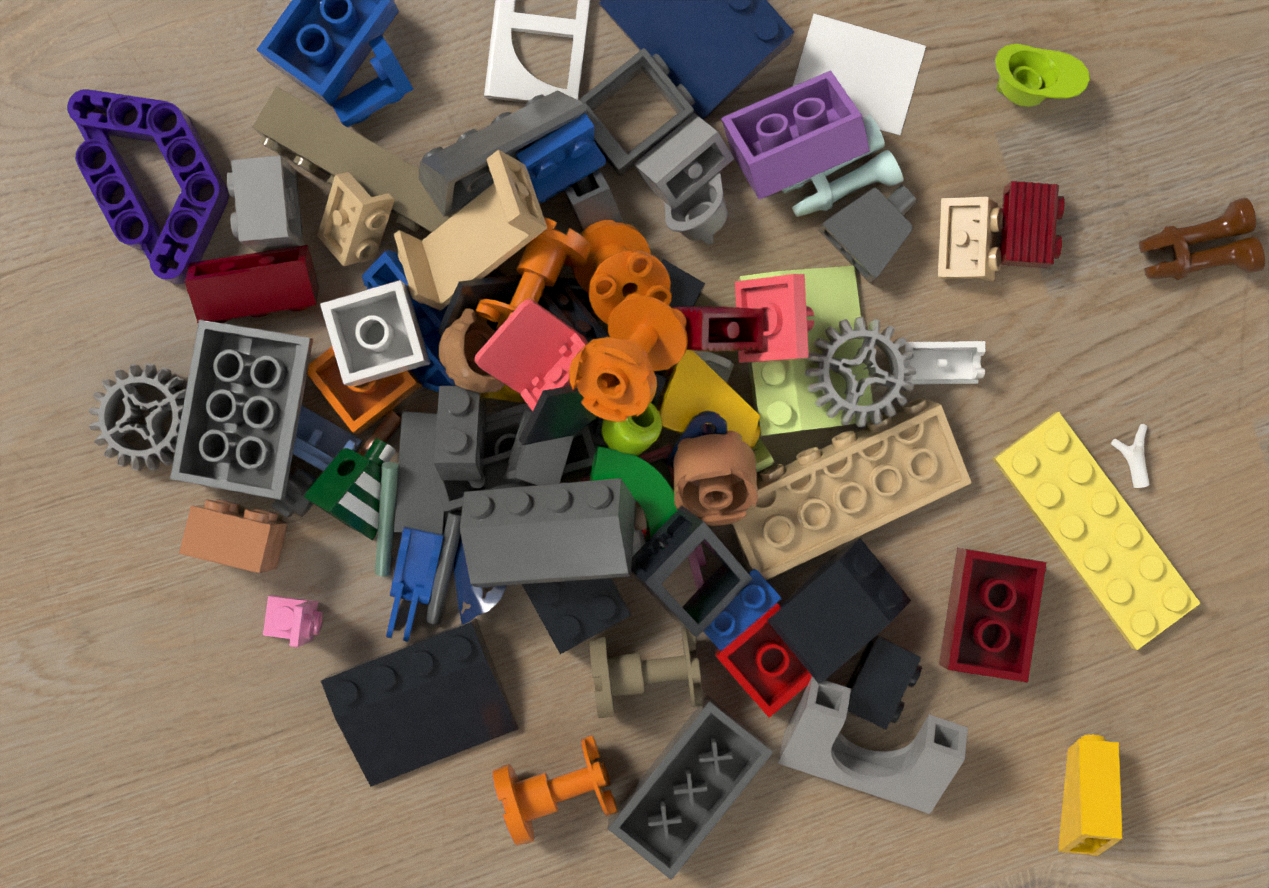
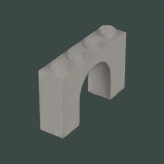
[778,677,968,814]

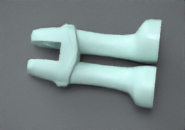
[782,115,904,217]

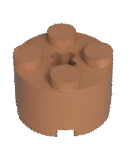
[674,430,758,526]

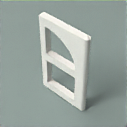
[484,0,590,103]

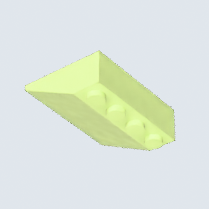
[738,266,873,437]

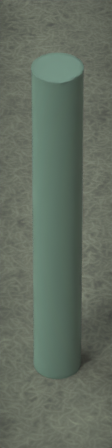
[375,462,399,577]

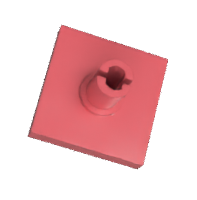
[735,274,814,363]

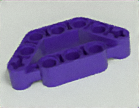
[67,89,229,284]

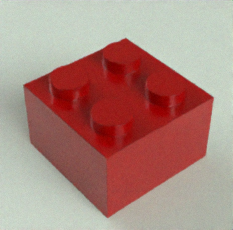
[714,603,812,718]

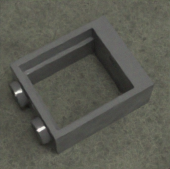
[579,48,695,176]

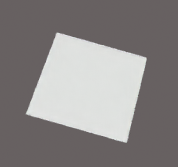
[793,14,926,135]

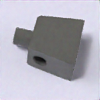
[818,185,917,283]

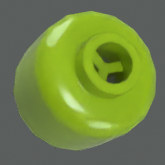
[602,402,662,456]

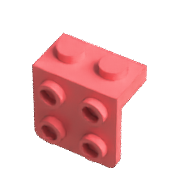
[475,299,588,412]

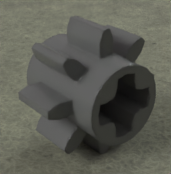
[271,469,317,518]

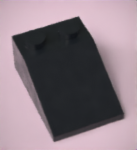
[767,538,911,684]

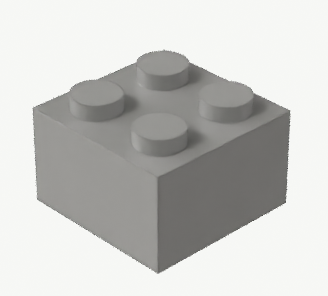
[227,155,304,252]

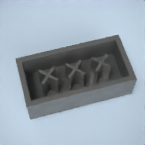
[608,695,773,880]

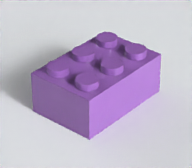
[721,70,870,200]

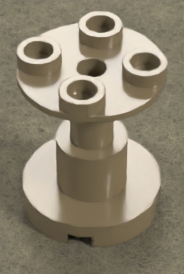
[589,627,703,718]

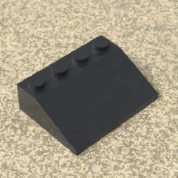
[321,618,518,787]

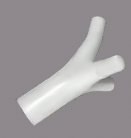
[1111,424,1150,488]

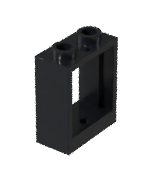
[631,506,753,638]

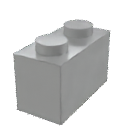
[634,113,734,210]

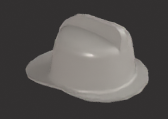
[665,171,728,245]

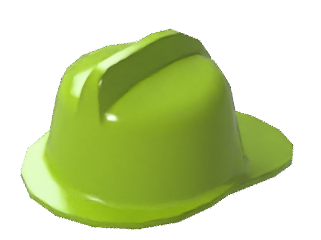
[995,44,1090,107]

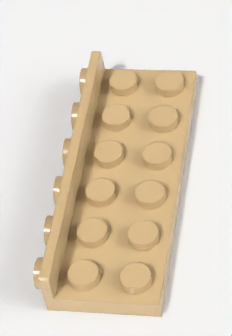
[730,398,972,580]

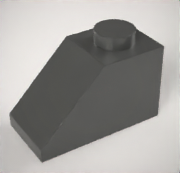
[563,169,624,231]

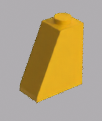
[656,350,761,448]
[1059,735,1122,856]

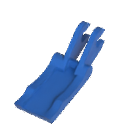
[386,526,444,642]

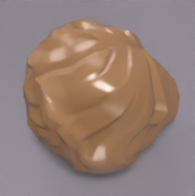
[439,308,505,393]

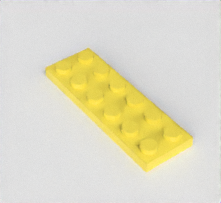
[992,412,1200,650]

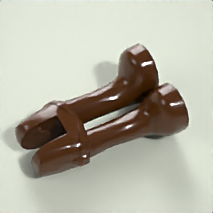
[1139,198,1265,280]

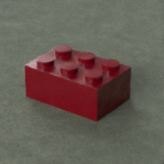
[939,547,1047,683]

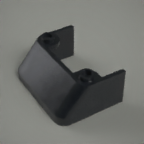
[438,274,609,445]

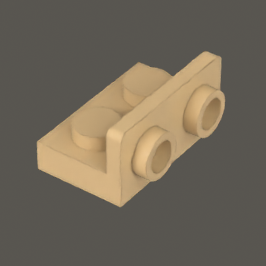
[317,172,395,266]
[938,197,1003,281]

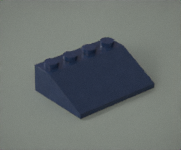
[599,0,794,120]

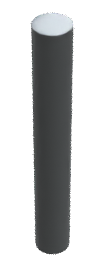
[426,509,462,624]

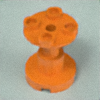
[475,217,592,330]
[571,220,672,324]
[569,293,688,422]
[493,735,618,846]

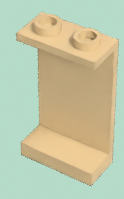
[394,150,547,311]

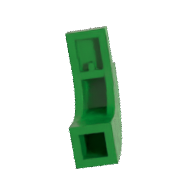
[590,444,677,549]

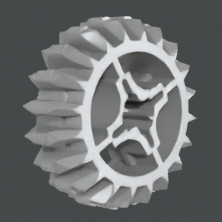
[805,317,916,427]
[88,364,186,471]

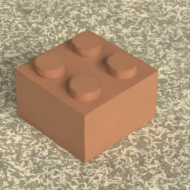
[179,499,288,573]

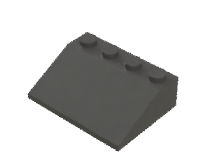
[170,320,313,500]

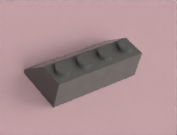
[419,90,588,217]
[460,478,636,587]

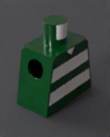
[304,438,396,540]

